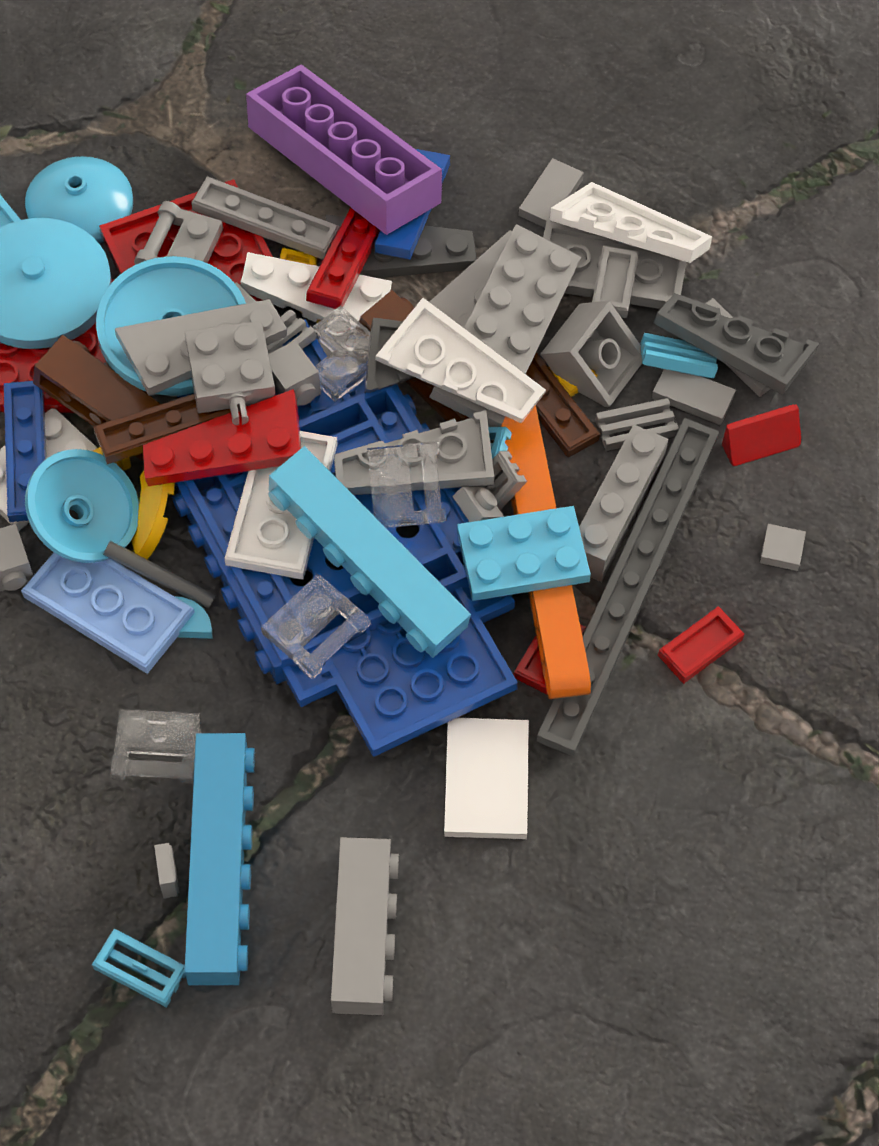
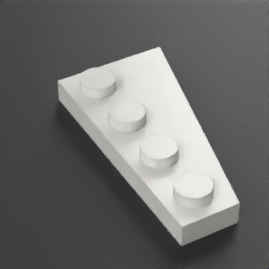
[549,182,712,263]
[240,252,392,336]
[375,298,546,423]

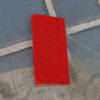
[722,404,801,466]

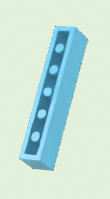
[268,446,471,658]

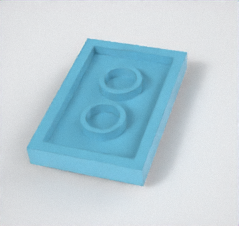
[457,506,591,601]

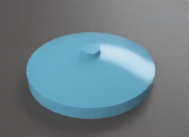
[0,218,112,349]
[96,256,246,396]

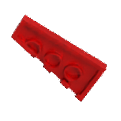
[143,389,301,486]

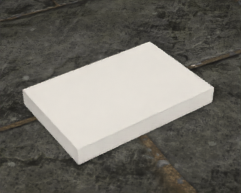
[444,718,529,839]

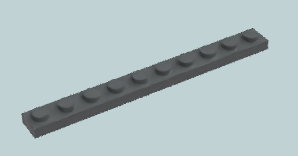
[536,418,720,757]

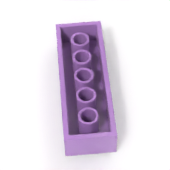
[246,64,442,235]

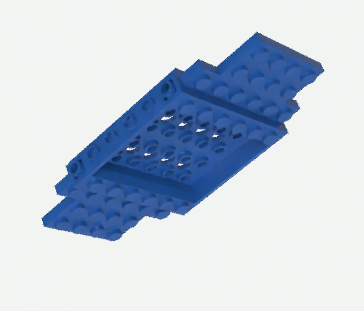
[171,319,518,757]

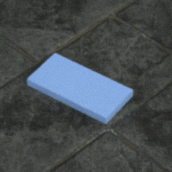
[21,552,195,674]

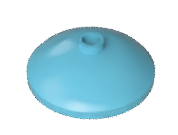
[25,156,133,244]
[25,449,139,563]

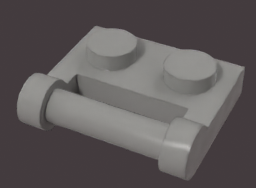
[134,201,223,265]

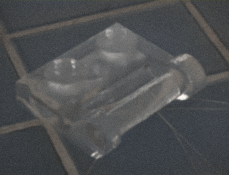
[367,441,447,528]
[261,574,371,679]
[111,709,202,784]

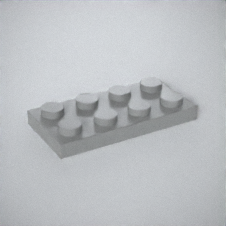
[543,221,686,309]

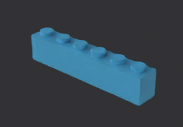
[185,733,255,985]

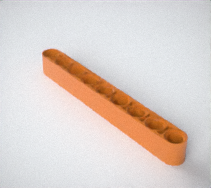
[500,405,591,699]

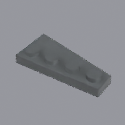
[325,214,477,278]
[654,293,819,395]

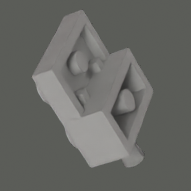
[185,320,275,425]

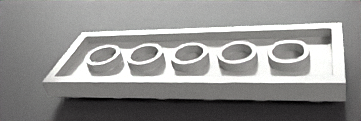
[429,224,581,427]

